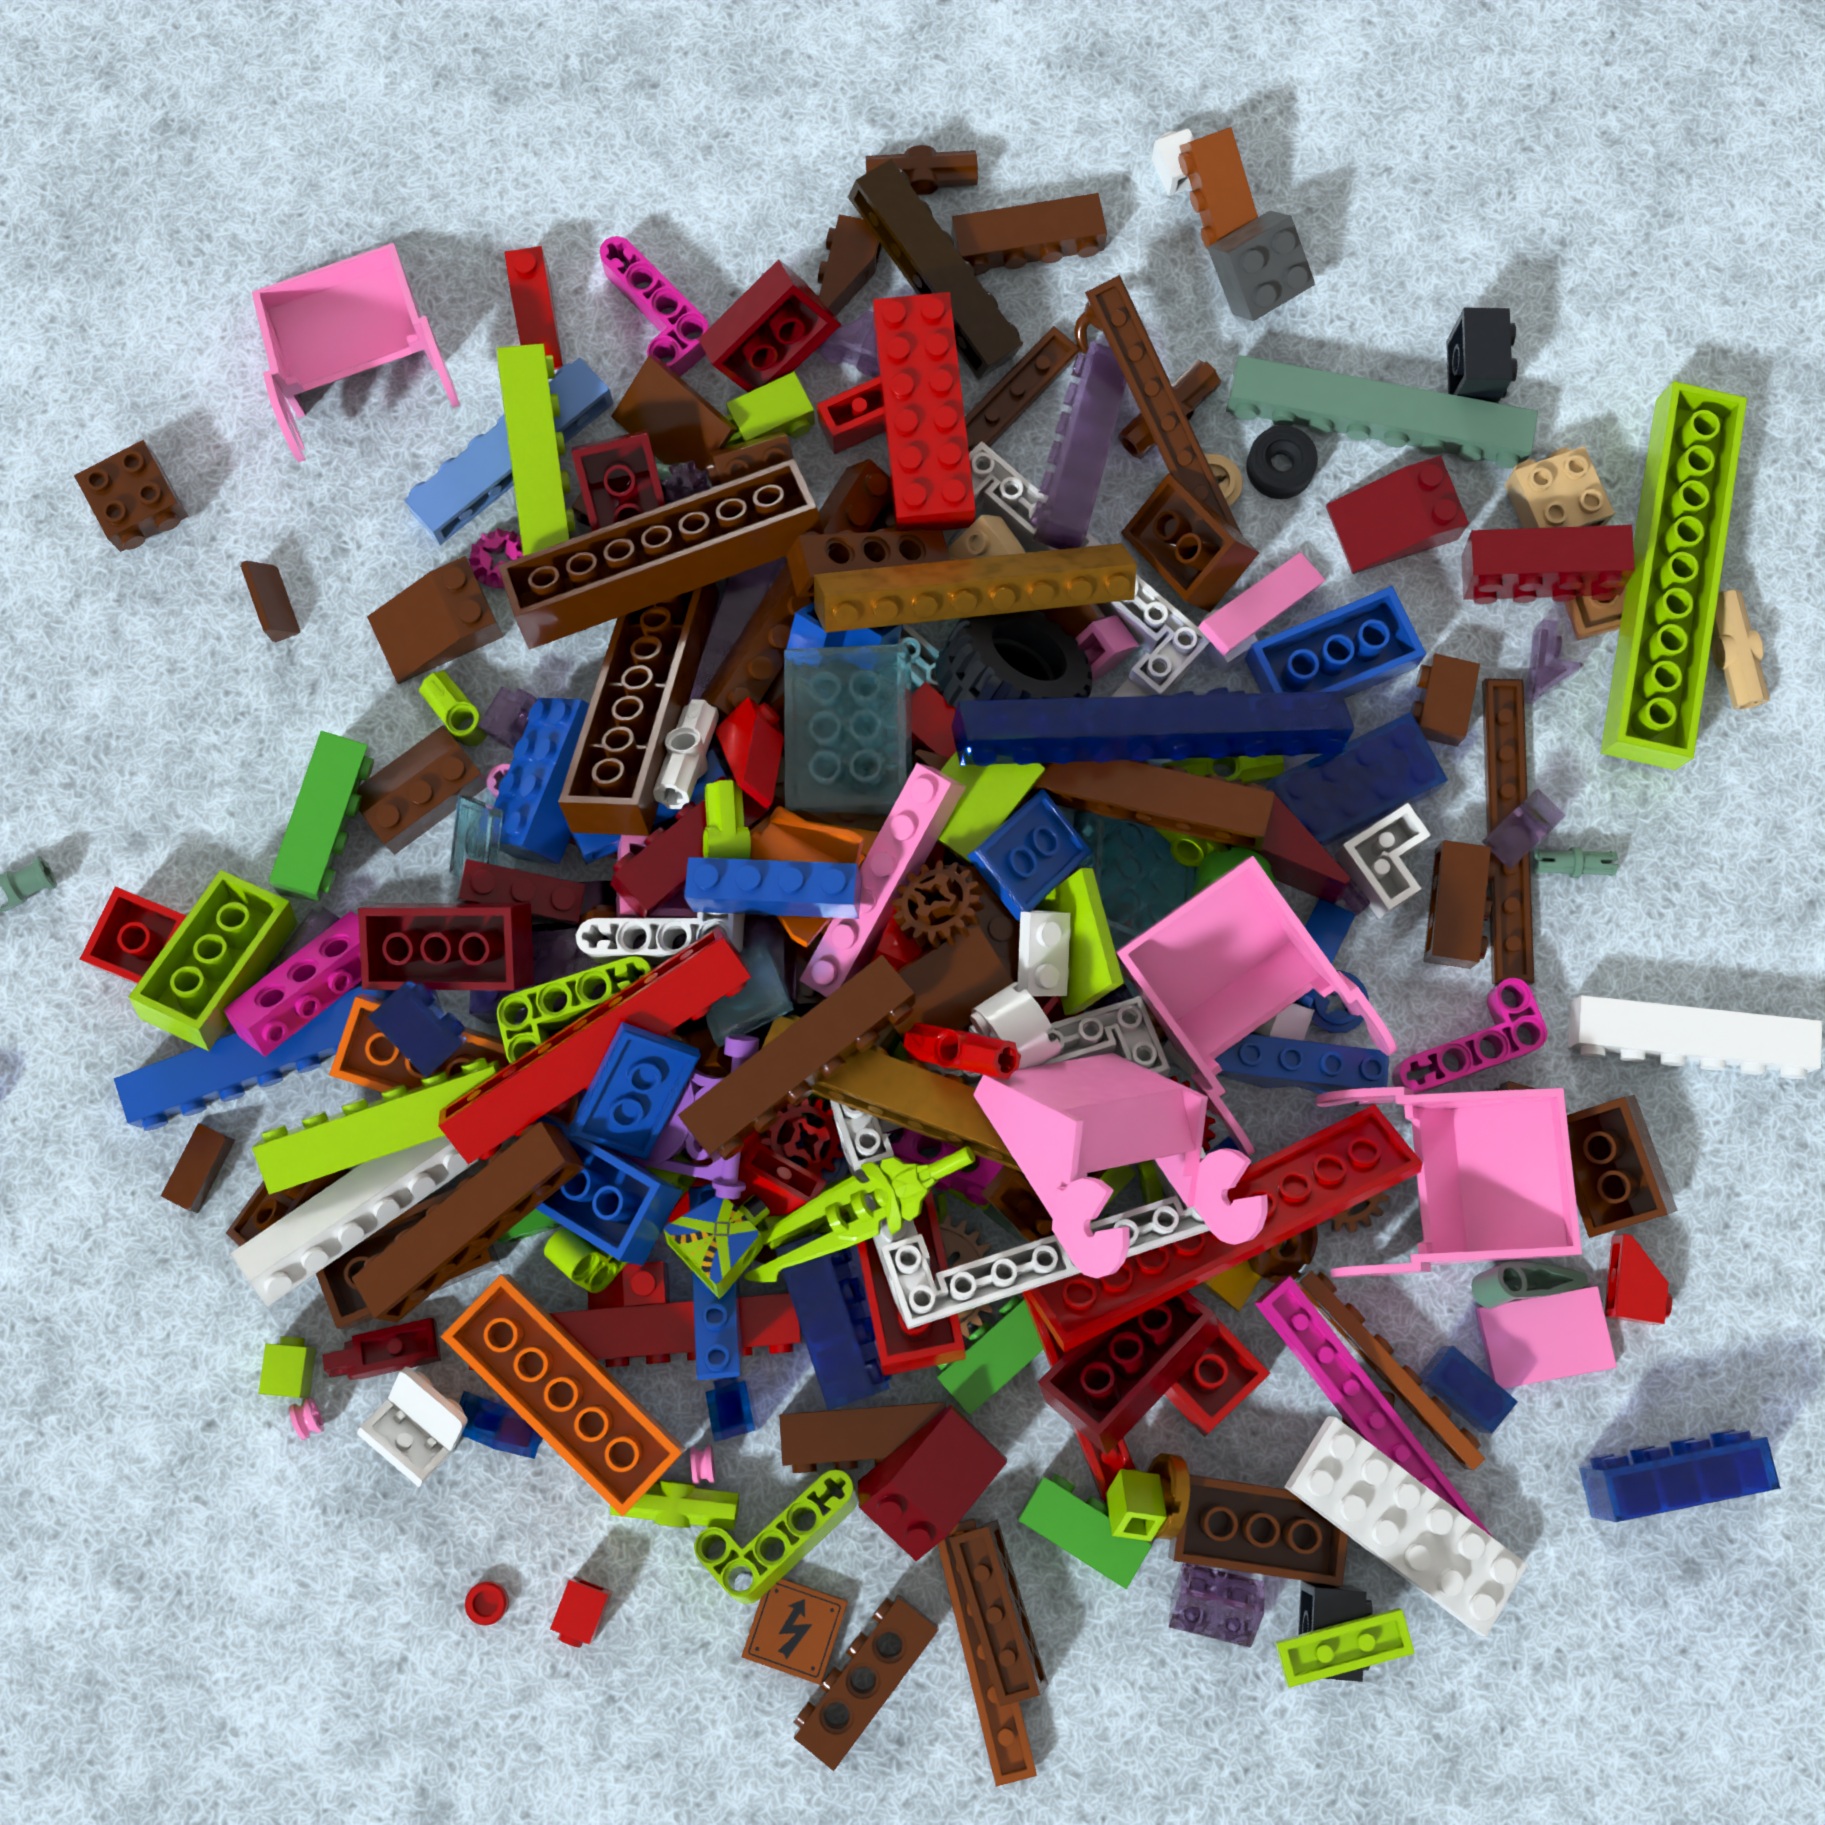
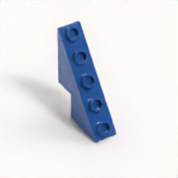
[1214,1034,1389,1094]
[689,1185,743,1380]

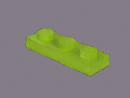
[1274,1608,1415,1688]

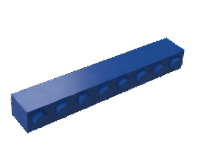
[114,986,444,1131]

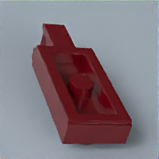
[322,1318,441,1380]

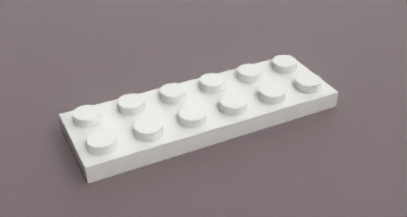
[1284,1416,1528,1637]

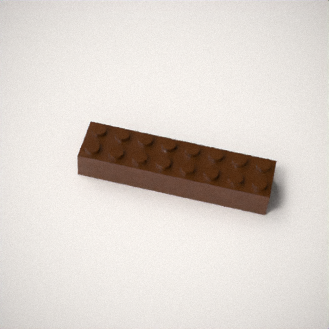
[498,459,824,650]
[558,582,720,836]

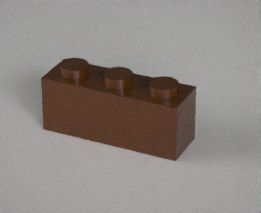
[1423,840,1495,969]

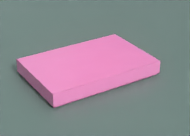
[1475,1286,1617,1390]

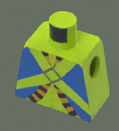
[663,1194,770,1299]

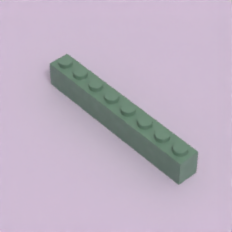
[1226,355,1538,469]

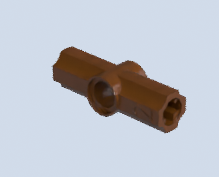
[865,145,978,195]
[1118,359,1221,460]

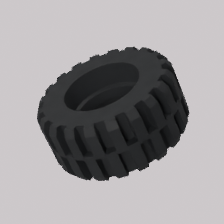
[935,610,1093,748]

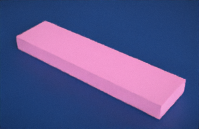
[1198,552,1325,656]

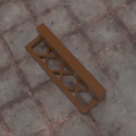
[949,1519,1049,1707]

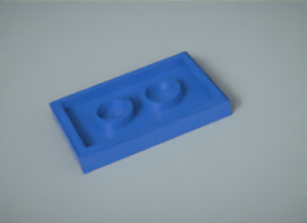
[967,788,1092,921]
[568,1022,701,1160]

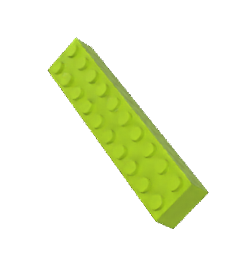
[1600,381,1747,770]

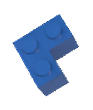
[786,601,903,675]

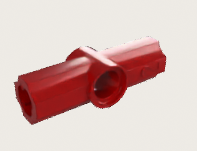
[903,1023,1021,1079]

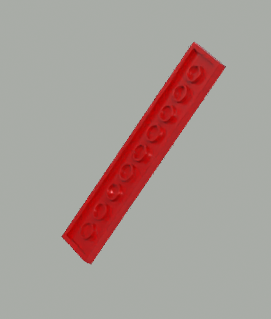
[1025,1104,1423,1352]

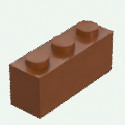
[1178,127,1258,249]

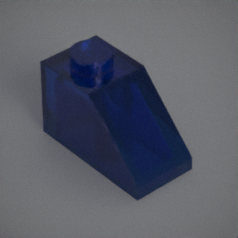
[705,1377,761,1442]
[459,1391,543,1459]

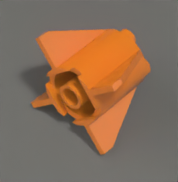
[750,806,879,948]

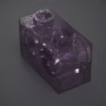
[1168,1563,1265,1648]

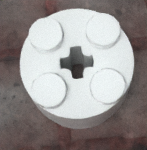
[969,982,1061,1068]

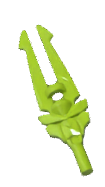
[744,1146,975,1282]

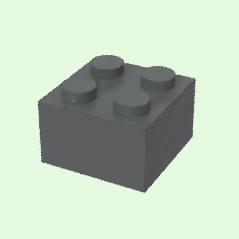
[1207,211,1316,321]

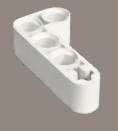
[576,912,745,964]

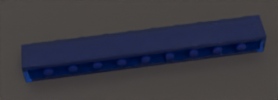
[951,691,1355,766]

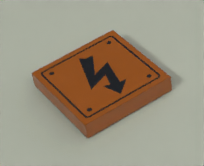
[741,1578,848,1685]

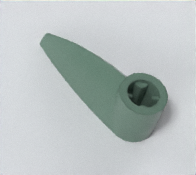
[1471,1261,1589,1309]

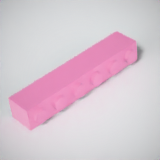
[800,763,966,997]

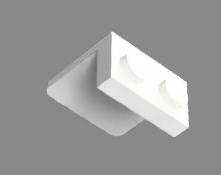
[1018,910,1071,996]
[357,1367,468,1487]

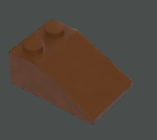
[1121,473,1259,612]
[367,556,504,684]

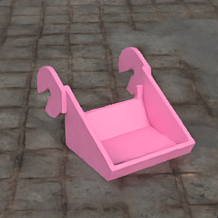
[252,243,461,462]
[1115,856,1397,1157]
[973,1053,1268,1278]
[1315,1087,1582,1278]

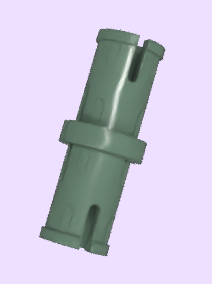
[1533,847,1618,878]

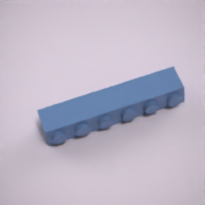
[404,357,614,545]

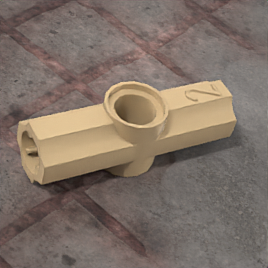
[1711,589,1770,710]

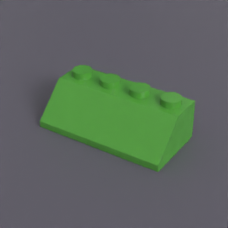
[269,730,374,901]

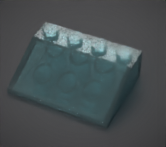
[784,644,912,815]
[1069,810,1197,951]

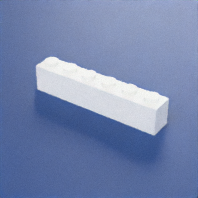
[1568,995,1822,1079]
[230,1135,479,1307]

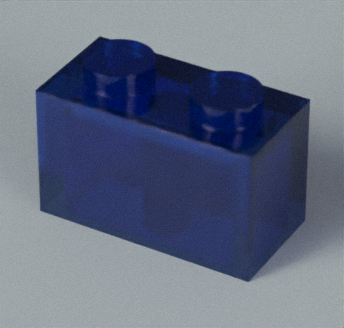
[368,980,467,1078]
[1418,1345,1518,1434]

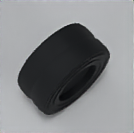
[1246,425,1318,499]

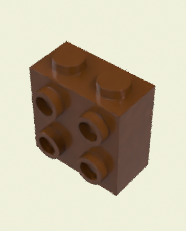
[705,431,794,487]
[74,440,189,552]

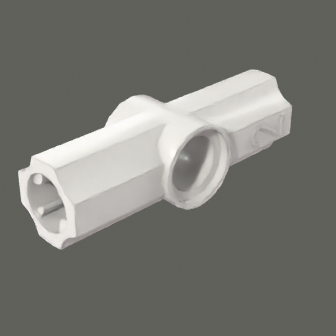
[653,699,719,809]

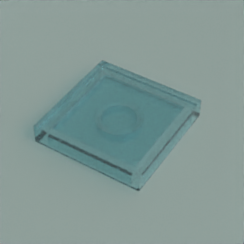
[449,796,503,879]
[705,940,794,1047]

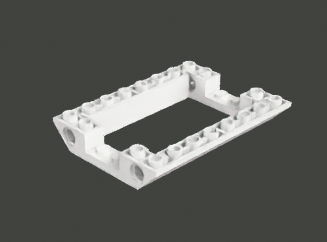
[891,441,1211,806]
[830,996,1210,1329]

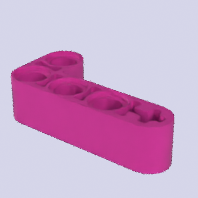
[599,236,709,377]
[1392,978,1548,1094]

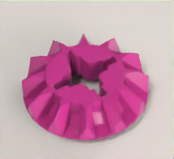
[469,528,523,588]

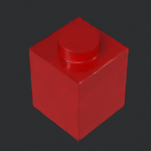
[550,1576,613,1648]

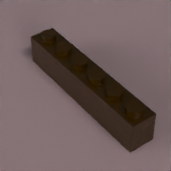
[848,159,1023,380]

